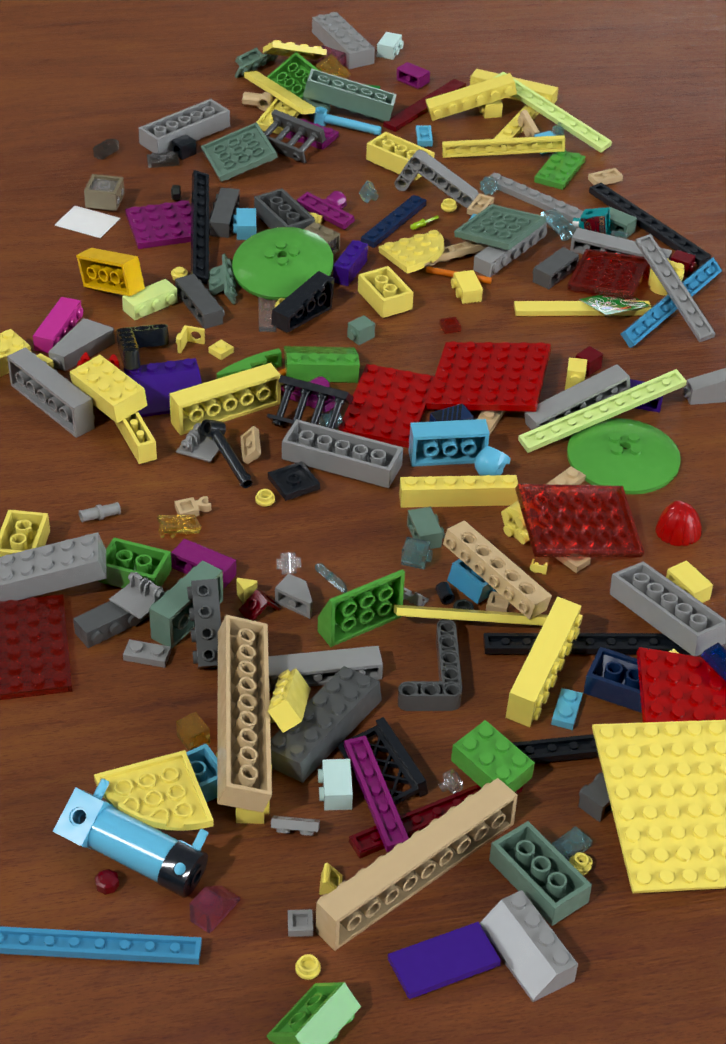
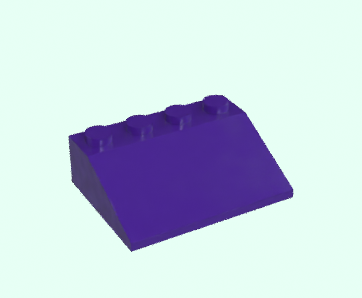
[123,358,202,417]

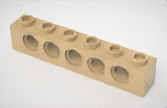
[443,520,552,620]

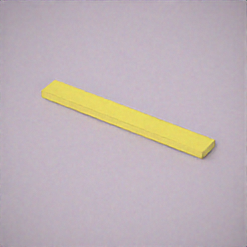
[244,71,316,115]
[442,135,565,158]
[514,301,651,316]
[394,605,548,626]

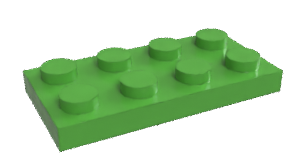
[534,150,586,190]

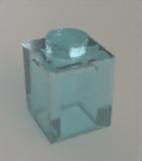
[401,537,433,570]

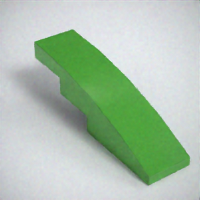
[217,348,282,379]

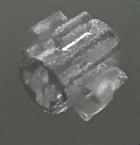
[276,552,301,575]

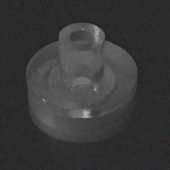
[439,769,463,794]

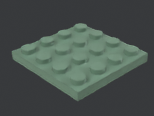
[201,122,278,182]
[454,204,546,250]

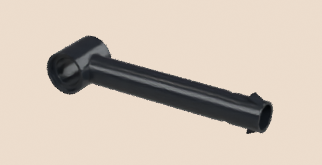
[200,419,253,488]

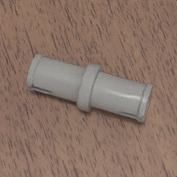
[79,502,121,523]

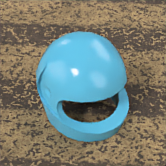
[475,446,511,476]

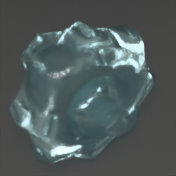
[480,176,498,195]

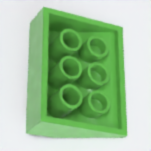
[267,52,320,99]
[284,346,360,383]
[318,569,405,647]

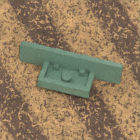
[235,48,278,78]
[209,253,237,305]

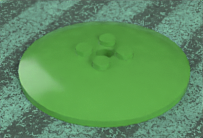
[232,227,334,300]
[567,418,681,494]

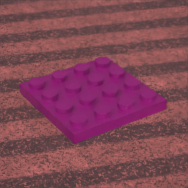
[125,200,191,249]

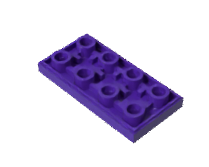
[388,922,501,999]

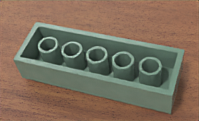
[303,68,397,122]

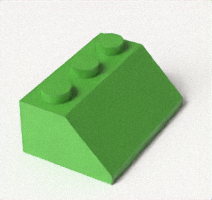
[266,982,361,1044]

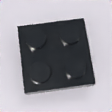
[268,461,320,501]

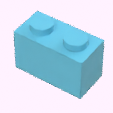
[233,208,256,240]

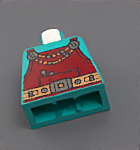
[572,207,611,235]

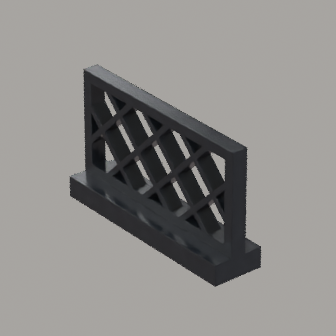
[337,717,428,805]

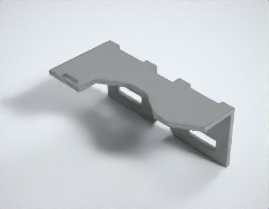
[403,587,429,606]

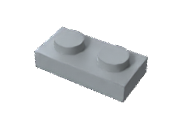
[123,639,171,668]
[271,816,320,835]

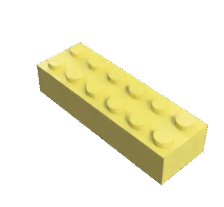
[169,363,281,435]
[505,597,583,727]

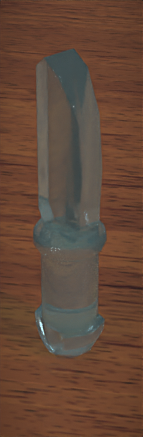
[315,563,347,593]

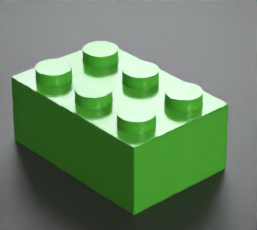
[98,537,172,588]
[451,720,535,792]

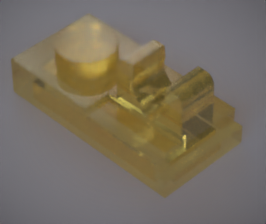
[157,515,201,538]

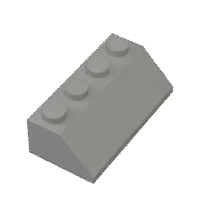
[479,890,578,1002]

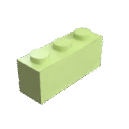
[122,279,178,320]

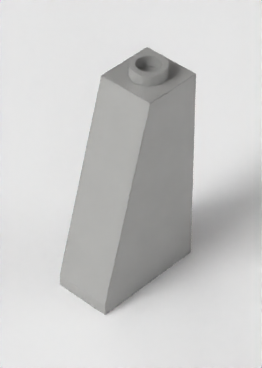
[48,318,115,371]
[683,368,726,405]

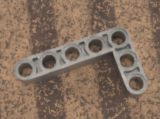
[395,150,479,208]

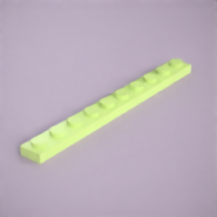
[494,72,612,153]
[518,369,687,453]

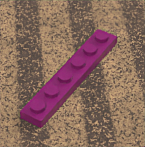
[344,736,409,852]

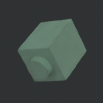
[347,315,375,345]

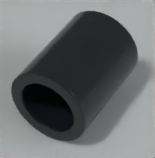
[435,582,455,605]

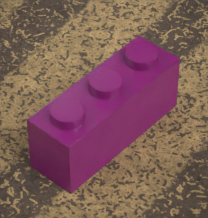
[171,539,237,590]

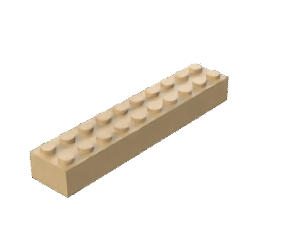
[217,615,272,813]
[316,778,518,951]

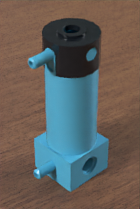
[53,778,209,898]

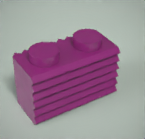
[396,62,430,89]

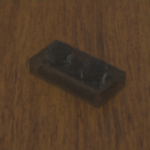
[147,152,179,168]

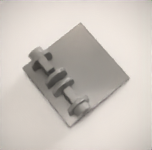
[176,423,227,462]
[109,572,165,620]

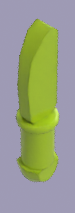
[410,215,439,230]

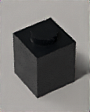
[172,135,197,160]

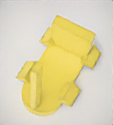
[530,559,548,575]

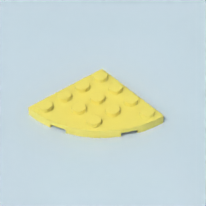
[379,230,445,274]
[94,750,214,831]

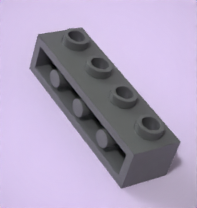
[187,579,221,669]

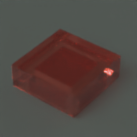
[439,317,461,334]

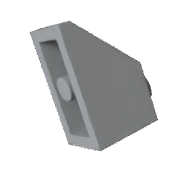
[275,573,312,619]

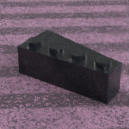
[271,271,335,333]

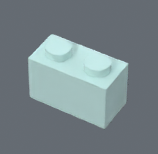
[377,32,404,60]
[318,759,353,811]

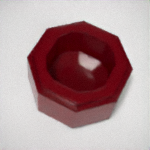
[95,869,119,895]

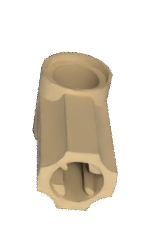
[242,92,274,111]

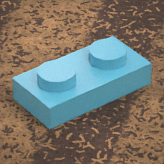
[416,125,433,147]
[551,688,583,730]

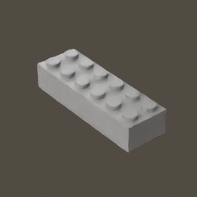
[312,12,375,69]
[139,99,230,156]
[7,347,95,438]
[282,419,403,488]
[0,532,106,605]
[610,562,726,656]

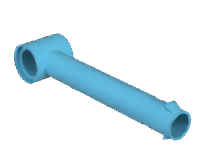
[313,107,382,135]

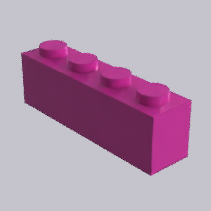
[33,297,83,353]

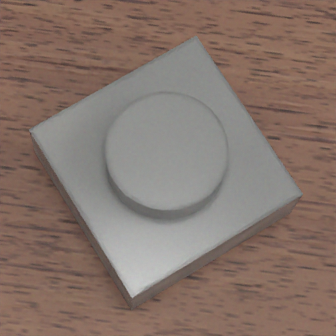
[288,909,313,937]

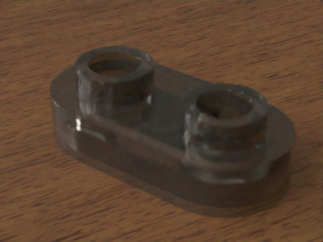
[93,139,119,159]

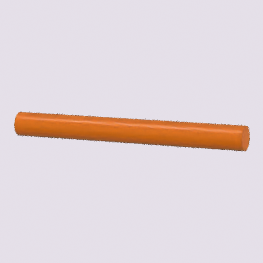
[425,266,492,284]

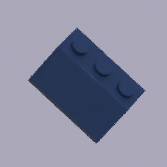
[583,647,642,713]

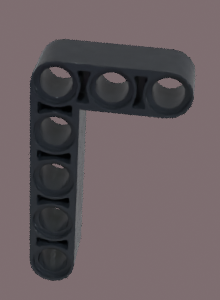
[116,324,169,370]

